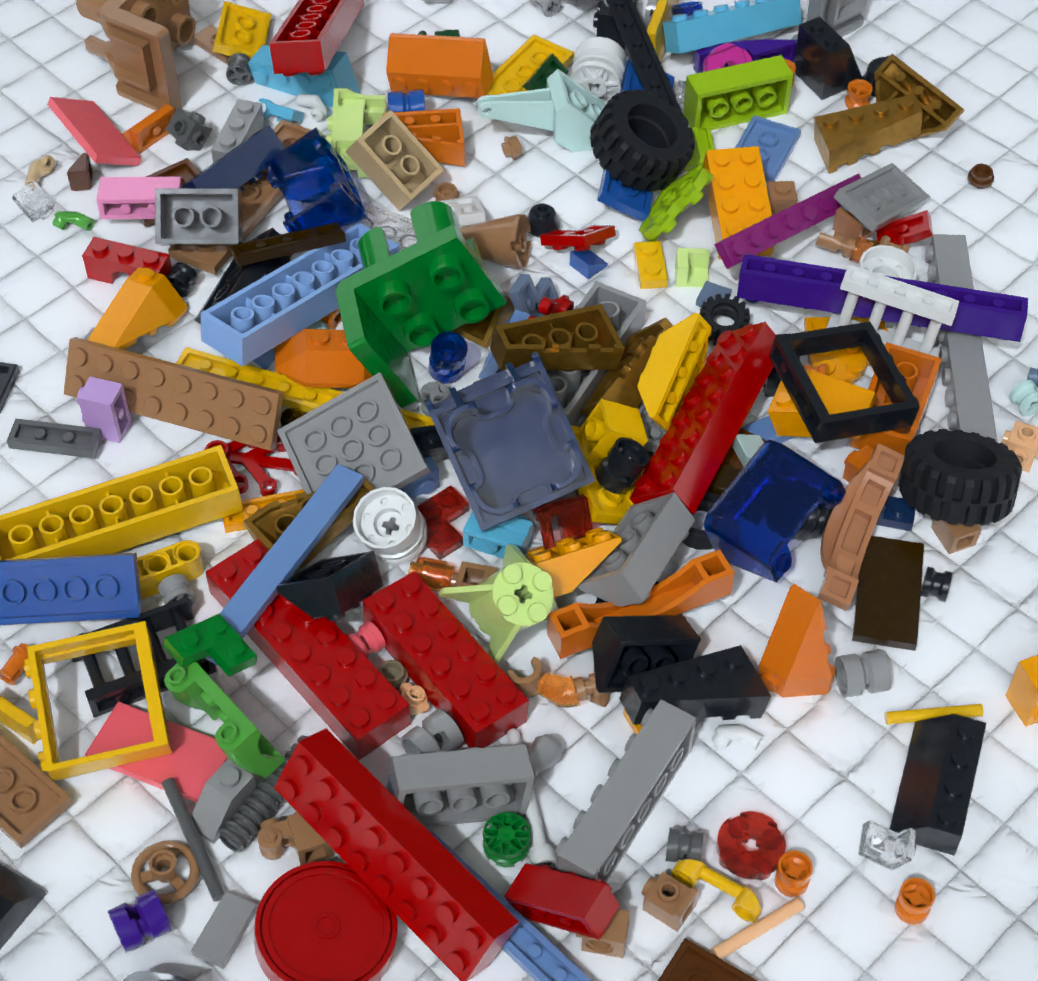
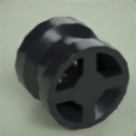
[166,262,198,297]
[921,566,952,602]

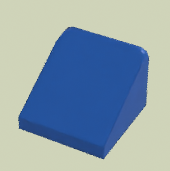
[569,250,608,279]

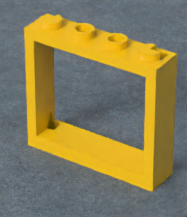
[24,621,172,781]

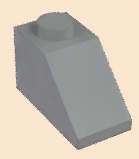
[191,759,257,844]

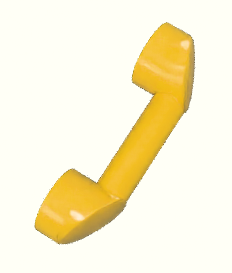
[670,859,761,922]

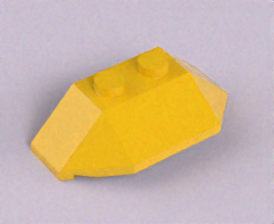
[637,313,712,431]

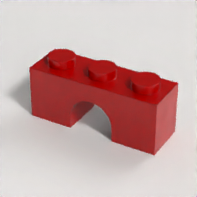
[82,237,172,284]

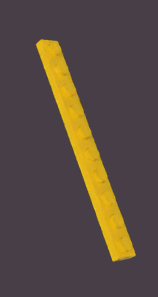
[176,347,434,429]

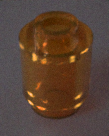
[408,556,455,592]

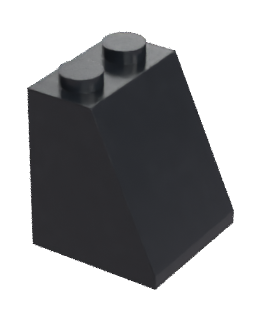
[794,16,863,100]

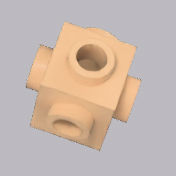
[1001,420,1038,473]

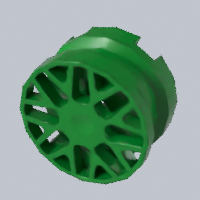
[482,812,530,868]

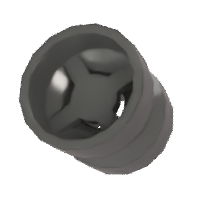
[665,827,704,863]

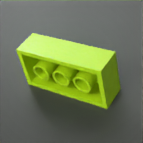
[683,55,794,131]

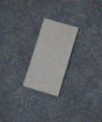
[191,891,258,969]

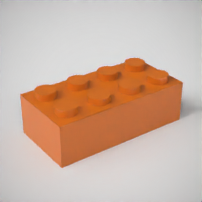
[850,342,942,455]

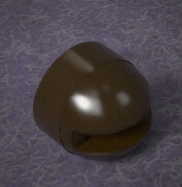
[280,408,305,427]

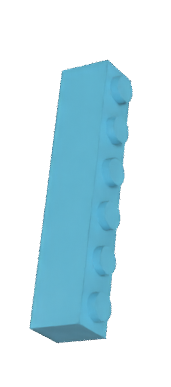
[663,0,802,54]

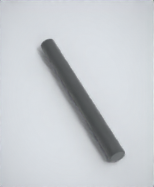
[162,778,225,902]

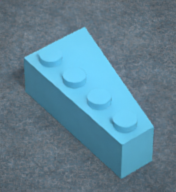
[248,45,361,108]

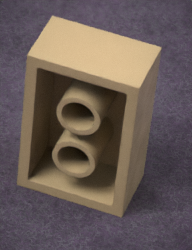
[345,110,444,211]

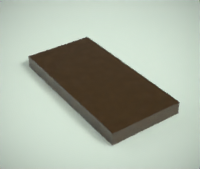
[852,536,924,651]

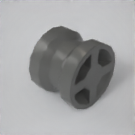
[226,53,251,86]

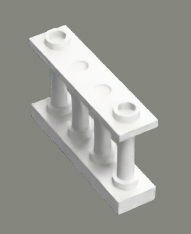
[827,264,959,357]

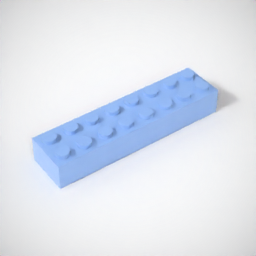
[201,222,400,367]

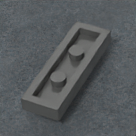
[7,418,102,458]

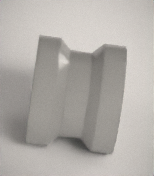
[420,381,449,417]
[158,574,196,606]

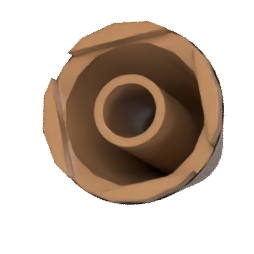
[460,214,531,269]

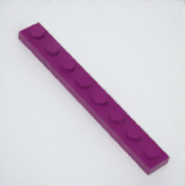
[714,173,861,269]

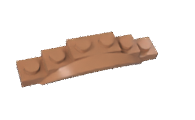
[817,443,904,611]

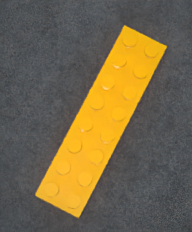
[0,445,244,560]

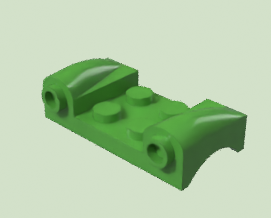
[164,662,286,779]

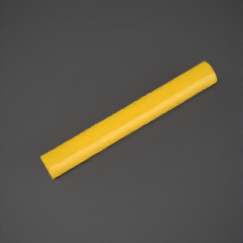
[884,703,984,725]

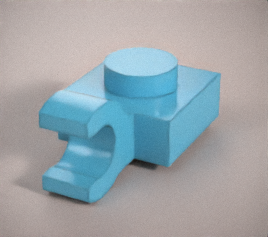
[259,98,304,123]

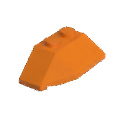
[274,329,372,388]

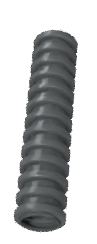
[218,735,308,852]

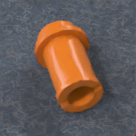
[0,643,29,685]

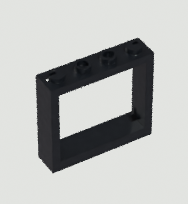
[769,322,920,443]

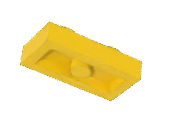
[633,241,668,289]

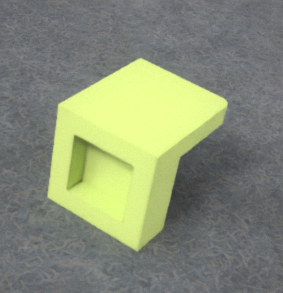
[675,248,710,287]

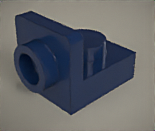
[876,496,915,532]

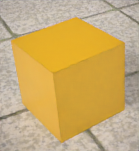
[579,399,648,463]

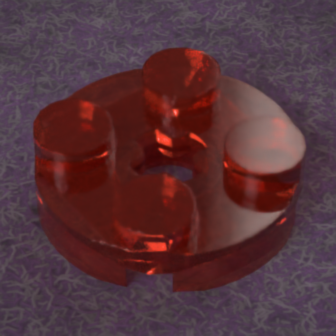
[716,811,786,880]

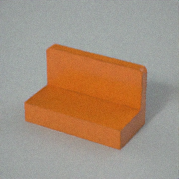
[122,104,175,154]

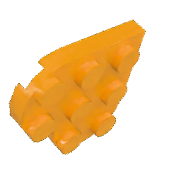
[803,317,889,384]

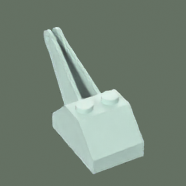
[476,69,607,152]

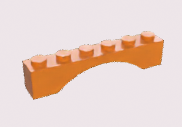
[547,549,735,659]

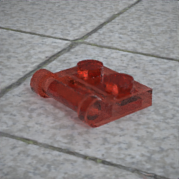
[534,494,593,549]

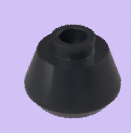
[527,203,561,238]

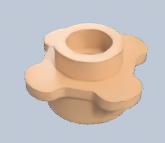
[399,682,430,715]

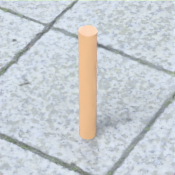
[711,897,804,959]

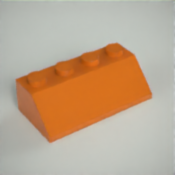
[386,33,494,98]

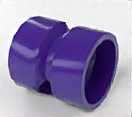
[107,889,172,953]

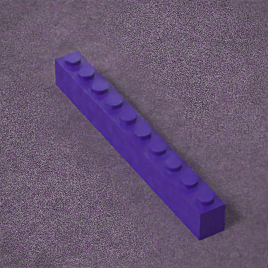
[737,254,1028,342]

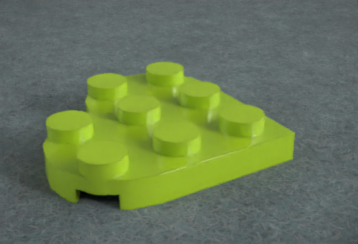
[639,165,714,242]

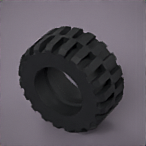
[590,89,695,192]
[898,429,1022,526]

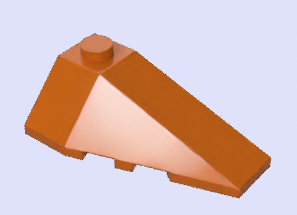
[758,583,835,698]

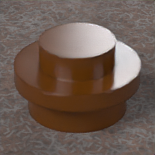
[967,164,994,188]

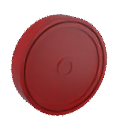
[254,861,398,981]

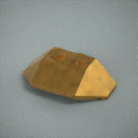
[874,54,965,139]

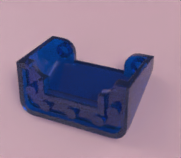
[265,127,368,233]
[704,440,846,583]

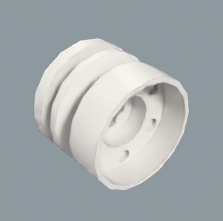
[570,37,627,103]
[858,245,918,280]
[353,487,428,564]

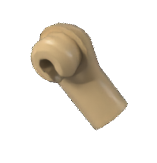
[25,155,56,189]

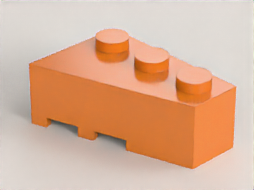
[383,108,465,167]

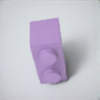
[77,376,132,443]

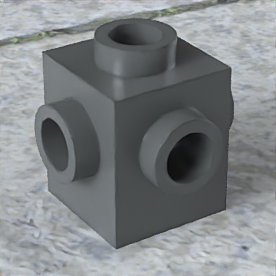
[165,108,213,151]

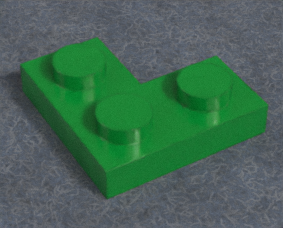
[163,614,257,677]

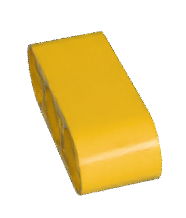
[137,540,204,600]

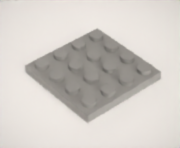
[277,372,431,494]

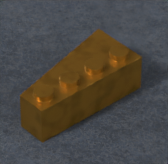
[814,94,922,174]
[490,304,625,371]
[580,317,674,418]

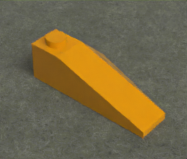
[87,267,188,349]

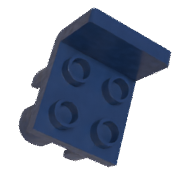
[424,351,595,532]

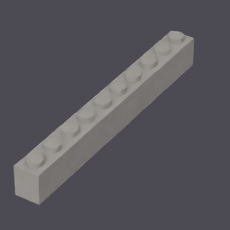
[925,234,998,443]

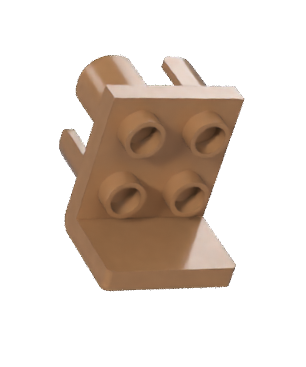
[76,0,196,111]

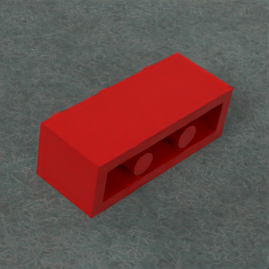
[504,863,620,940]

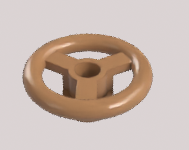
[131,841,200,905]

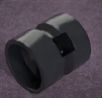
[595,437,649,494]

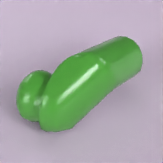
[52,211,95,231]

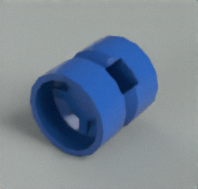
[387,89,425,112]

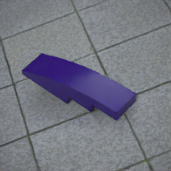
[693,39,797,73]

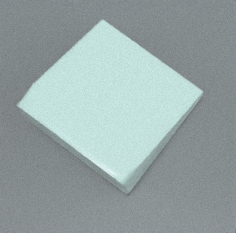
[732,434,772,469]

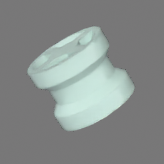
[1009,380,1038,416]

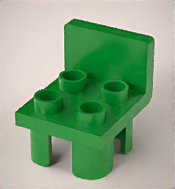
[336,201,507,408]

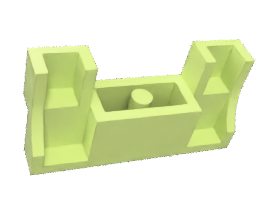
[327,88,386,178]

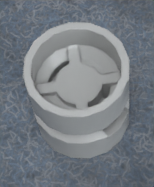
[835,649,892,698]
[401,709,464,754]

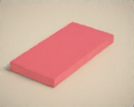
[47,97,142,166]
[85,702,228,803]

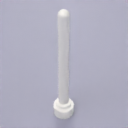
[507,728,558,870]

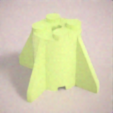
[439,544,559,664]

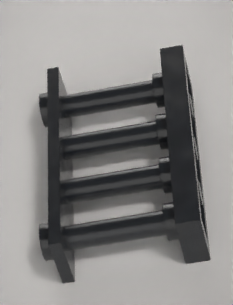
[72,597,217,718]

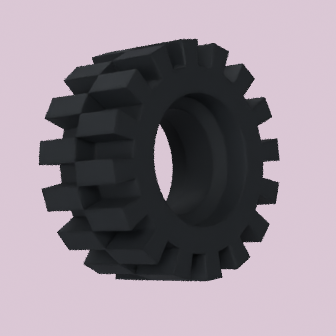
[699,293,750,346]

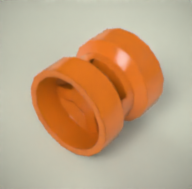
[774,850,813,897]
[894,877,935,925]

